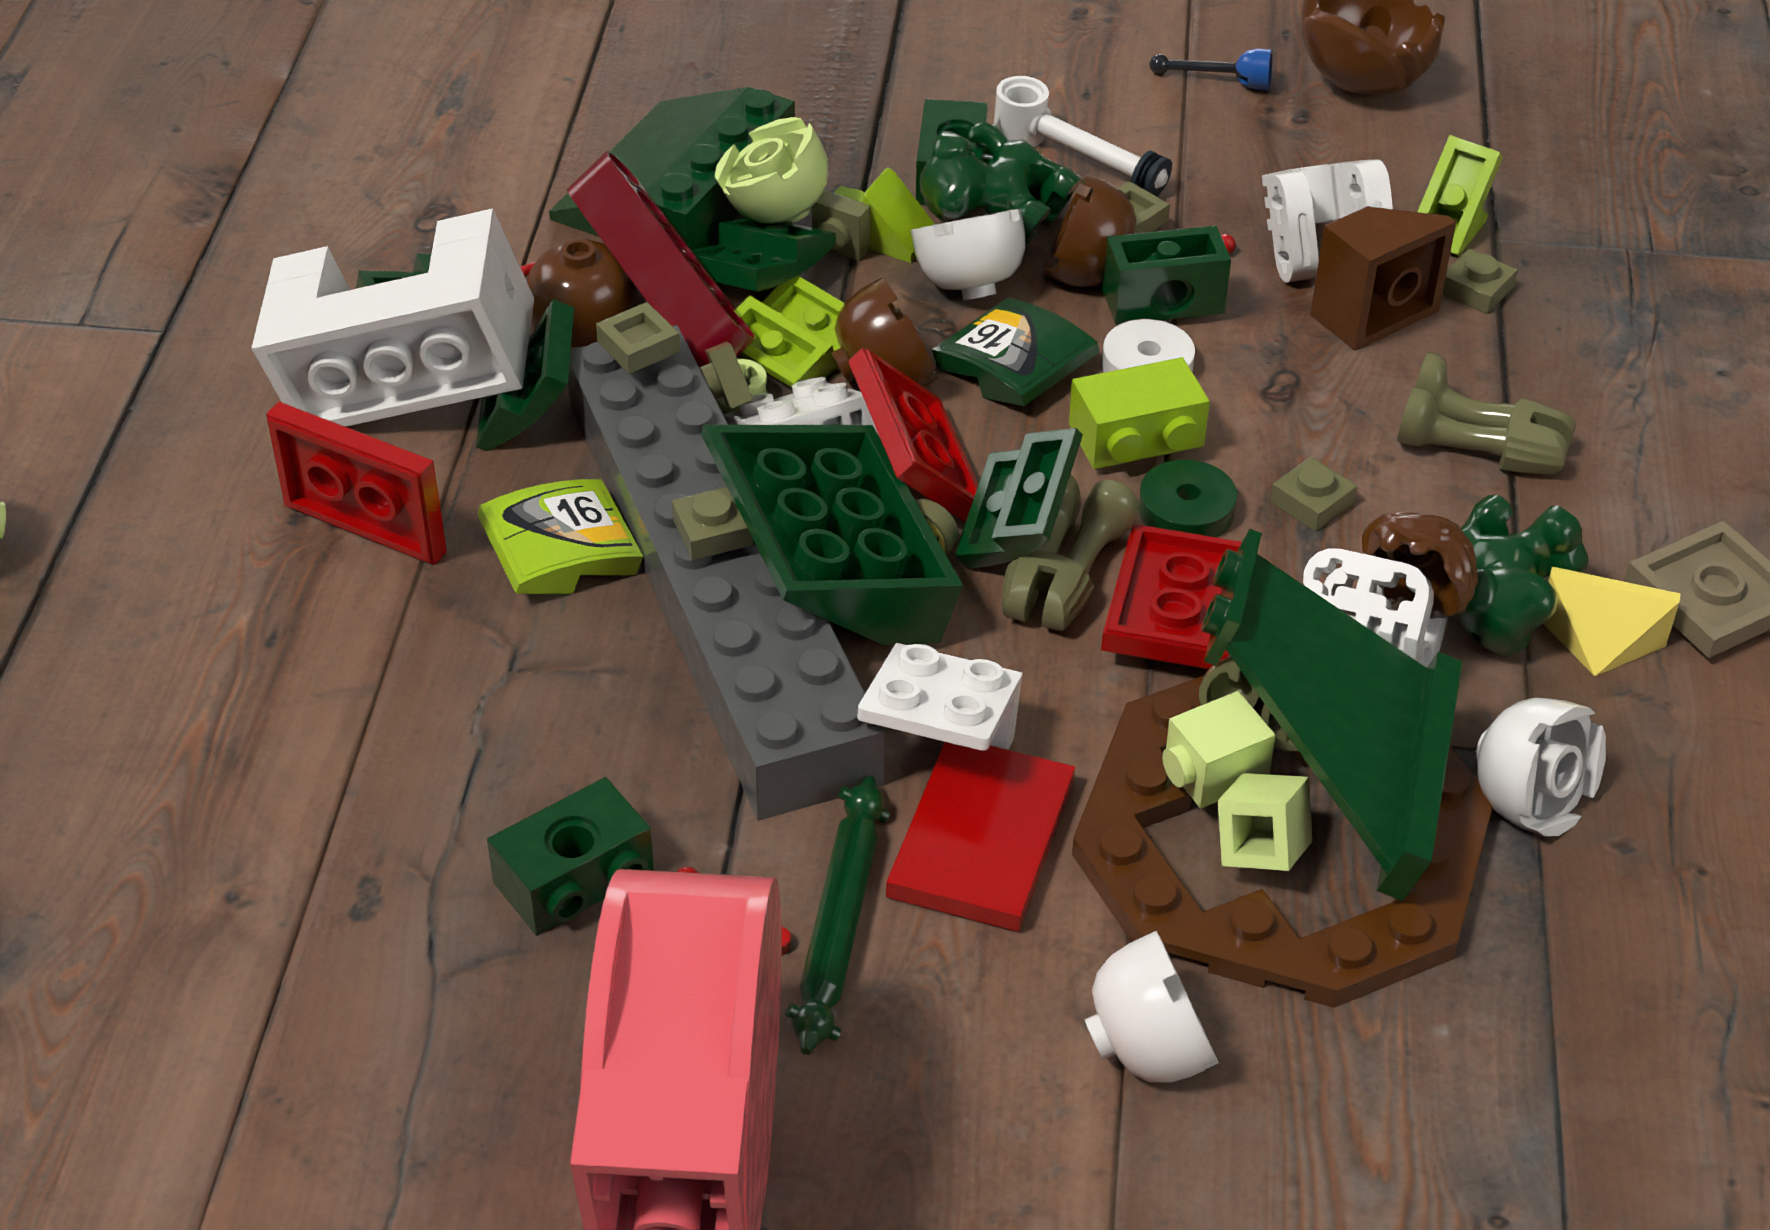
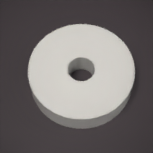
[1102,319,1195,373]

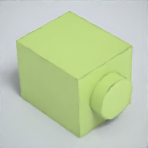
[1162,691,1276,809]
[1218,773,1312,871]

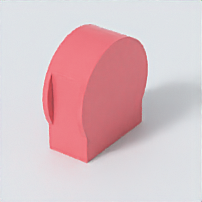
[570,869,781,1230]

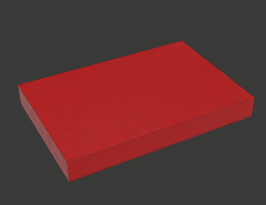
[848,348,979,522]
[266,401,447,565]
[1101,524,1242,669]
[886,742,1076,932]

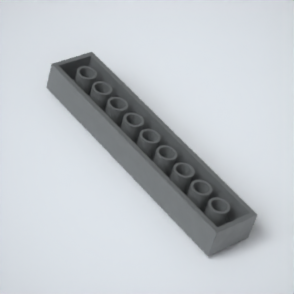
[568,325,885,821]

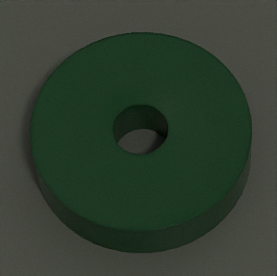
[1138,459,1237,538]

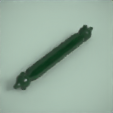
[785,776,890,1055]

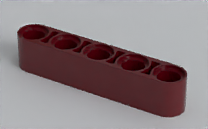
[567,151,756,370]

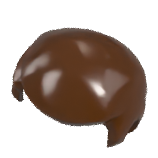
[1302,0,1445,94]

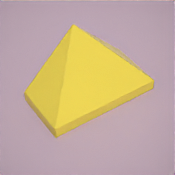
[1543,567,1681,677]

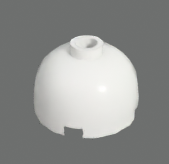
[911,209,1025,300]
[1476,698,1606,836]
[1085,931,1219,1083]

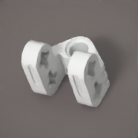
[1262,159,1393,283]
[1303,548,1448,668]

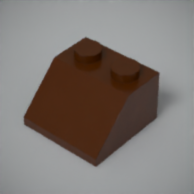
[1310,206,1456,351]

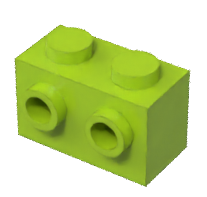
[1069,357,1210,469]

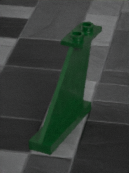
[1201,529,1463,901]

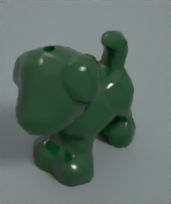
[920,122,1082,252]
[1457,495,1589,657]

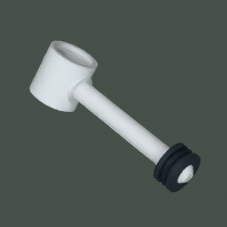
[994,76,1172,197]

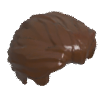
[1362,512,1478,619]

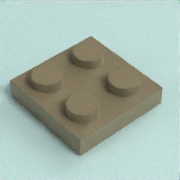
[1624,521,1770,658]

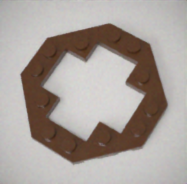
[1072,675,1493,1008]

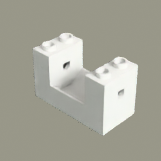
[251,208,534,427]

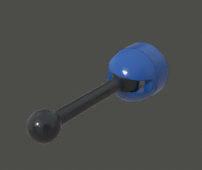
[1149,48,1273,91]

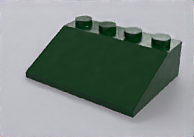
[549,86,795,249]
[701,425,963,645]

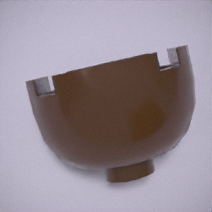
[1042,173,1137,289]
[527,239,638,347]
[831,278,938,387]

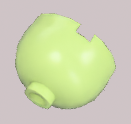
[715,117,828,224]

